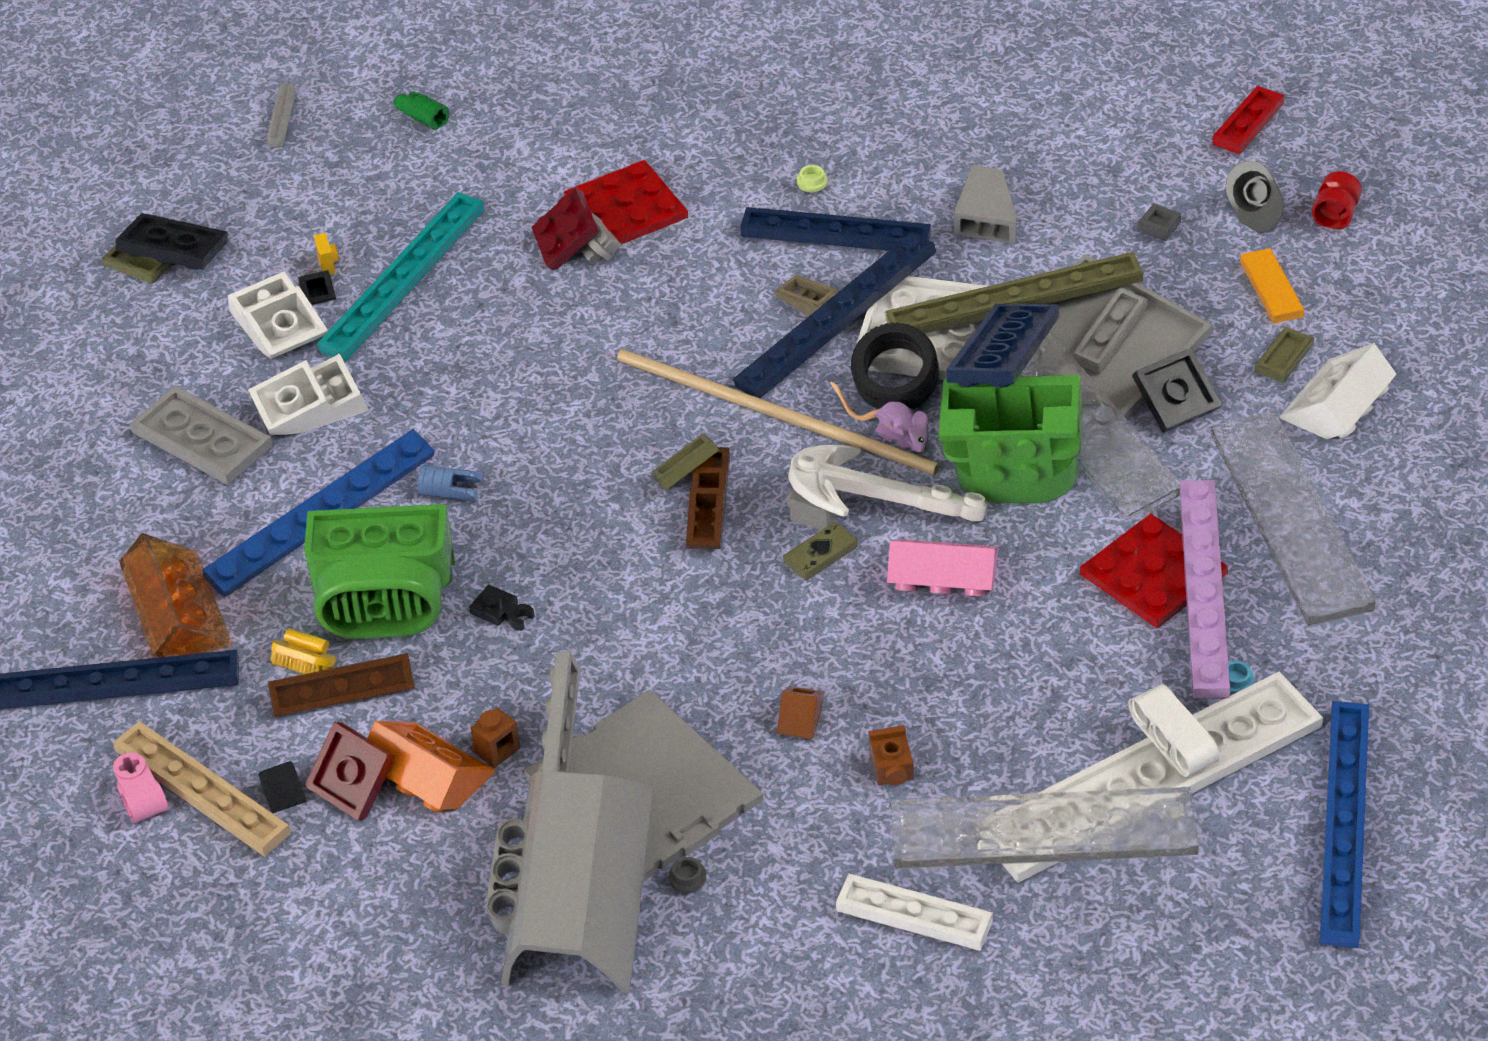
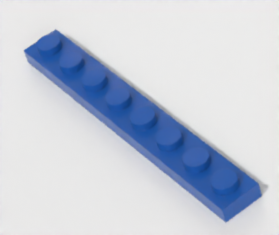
[203,429,435,597]
[1319,701,1369,948]

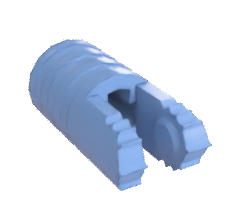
[418,465,483,502]

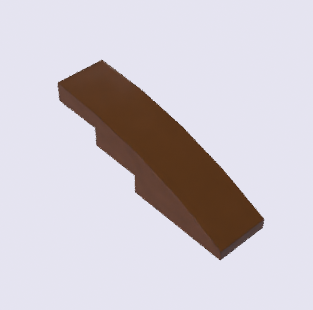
[686,447,730,549]

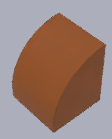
[777,686,824,739]

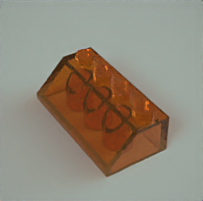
[119,533,232,658]

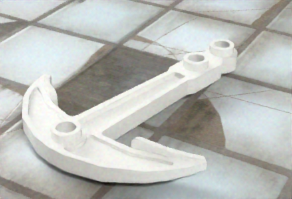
[788,445,987,521]

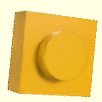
[313,232,339,275]

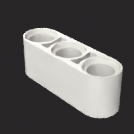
[1128,684,1220,777]

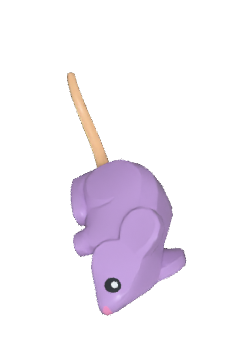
[830,382,929,452]

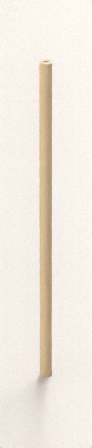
[617,349,940,475]

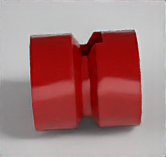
[1312,171,1362,230]

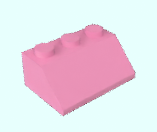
[887,539,999,596]

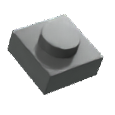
[1138,203,1181,241]

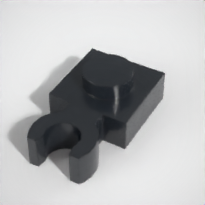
[469,584,535,631]

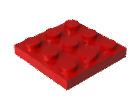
[563,159,688,245]
[1080,513,1228,629]

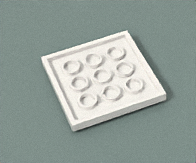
[857,276,987,380]

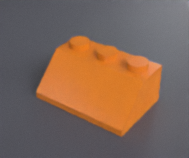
[367,721,496,813]

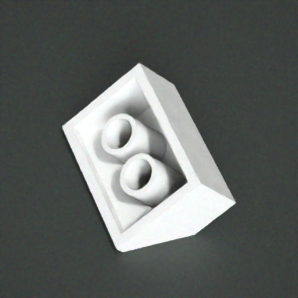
[1279,343,1397,439]

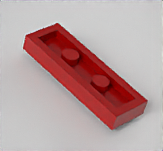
[1213,85,1284,155]

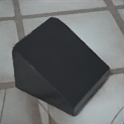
[298,270,336,305]
[258,761,307,814]

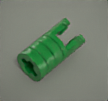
[393,91,449,130]

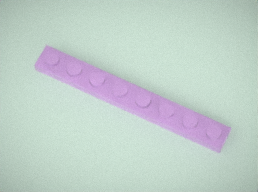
[1180,480,1230,698]

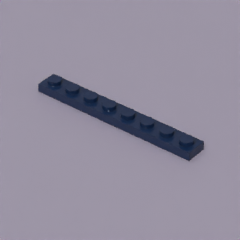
[733,232,936,398]
[0,650,239,709]

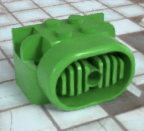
[938,375,1083,503]
[304,504,455,639]

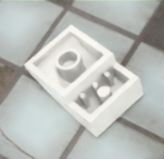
[228,271,328,359]
[248,354,369,435]

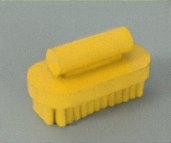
[270,628,337,674]

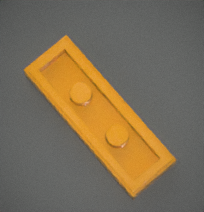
[1240,248,1304,324]

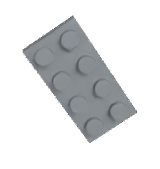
[130,386,273,485]

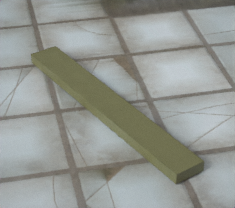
[885,251,1144,333]

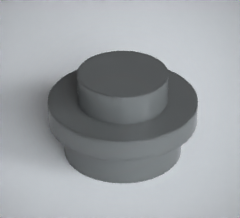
[669,857,707,893]

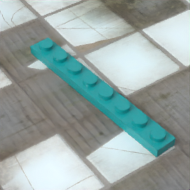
[318,192,485,362]

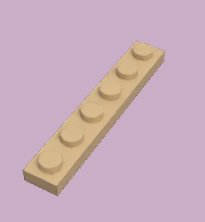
[113,721,291,857]

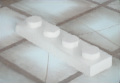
[836,873,993,951]

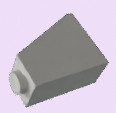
[954,165,1017,244]

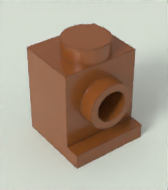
[469,707,521,768]
[868,725,914,786]

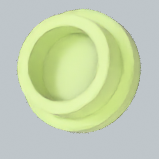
[797,165,828,192]

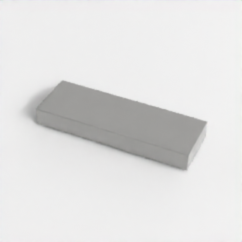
[1071,287,1148,374]

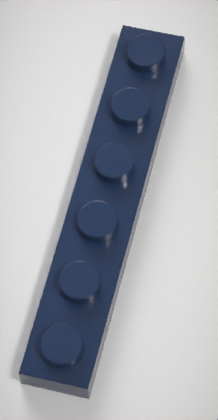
[740,207,931,251]

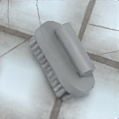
[579,213,621,264]

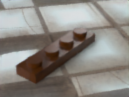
[268,653,415,717]

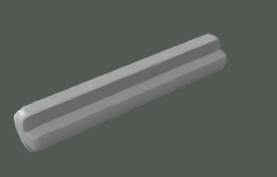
[266,83,296,148]

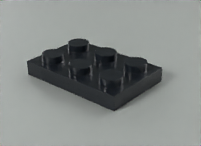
[116,213,228,270]

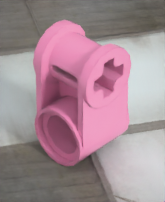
[113,752,169,824]

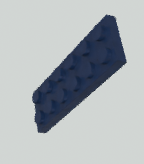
[946,303,1059,388]

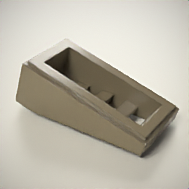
[774,275,840,316]

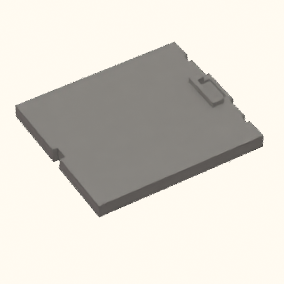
[1026,254,1213,423]
[524,689,764,882]

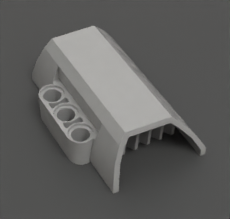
[486,771,654,994]

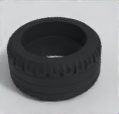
[851,322,939,409]

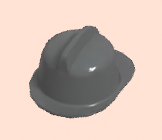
[1226,161,1284,233]

